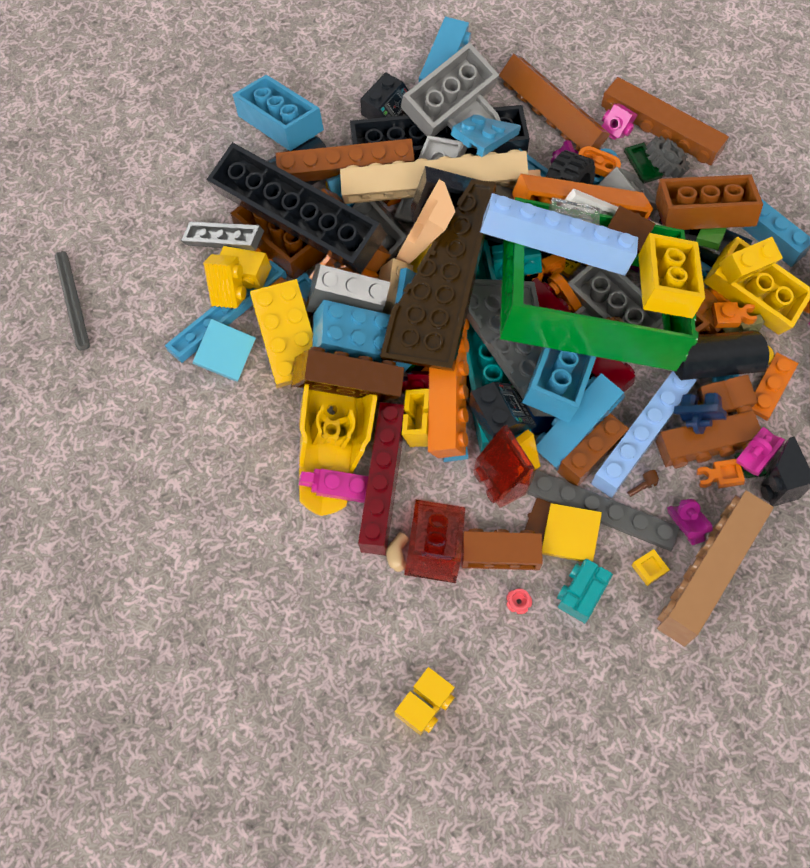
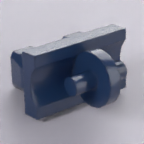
[674,393,727,434]

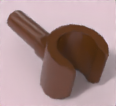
[627,470,659,497]

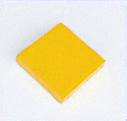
[542,503,602,562]

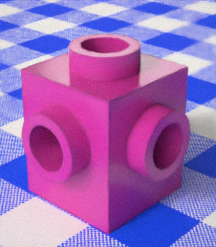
[602,104,638,140]

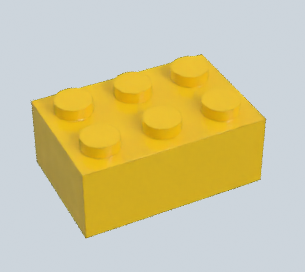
[638,233,705,319]

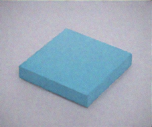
[192,319,256,382]

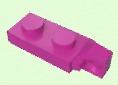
[299,469,368,503]

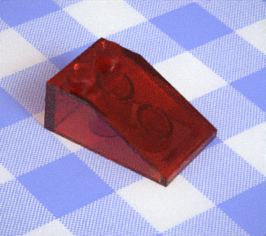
[473,425,534,508]
[404,499,465,584]

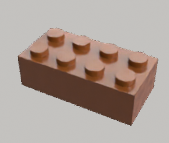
[655,174,763,230]

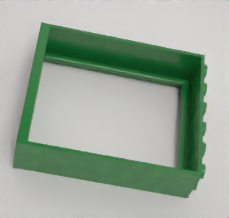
[500,197,698,371]

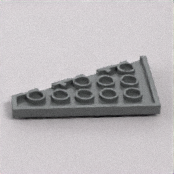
[466,279,552,416]

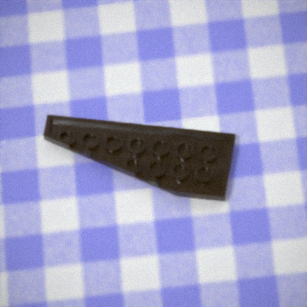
[380,180,497,371]

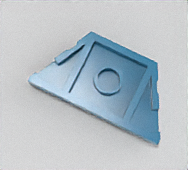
[451,115,521,157]

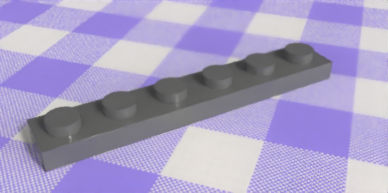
[527,470,680,552]

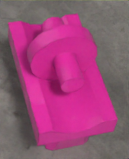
[736,427,785,476]

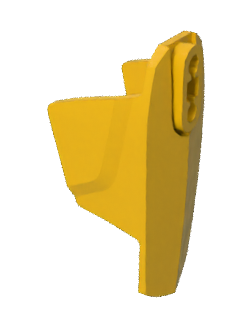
[299,384,377,516]

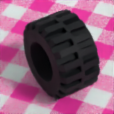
[546,150,595,185]

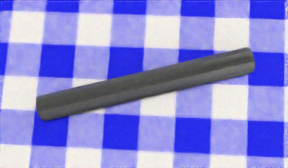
[55,251,90,351]

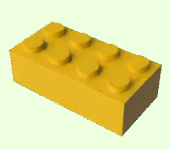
[703,237,810,335]
[250,279,313,388]

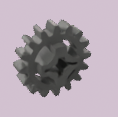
[645,136,690,178]

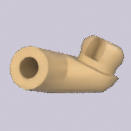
[386,532,409,572]

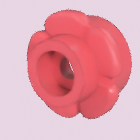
[506,589,532,614]

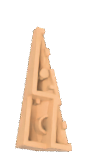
[396,179,455,264]

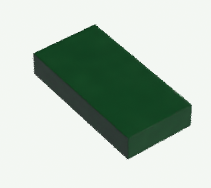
[624,142,664,184]

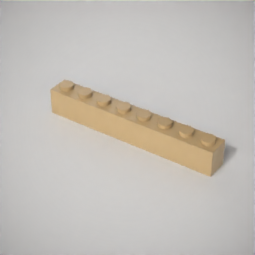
[340,150,529,204]

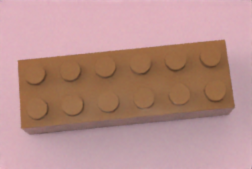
[657,490,774,647]

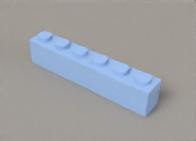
[480,193,638,276]
[591,371,696,498]

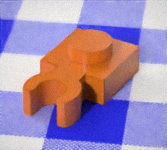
[711,302,757,328]
[696,459,745,489]

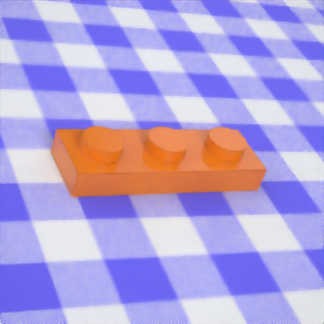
[752,352,799,421]

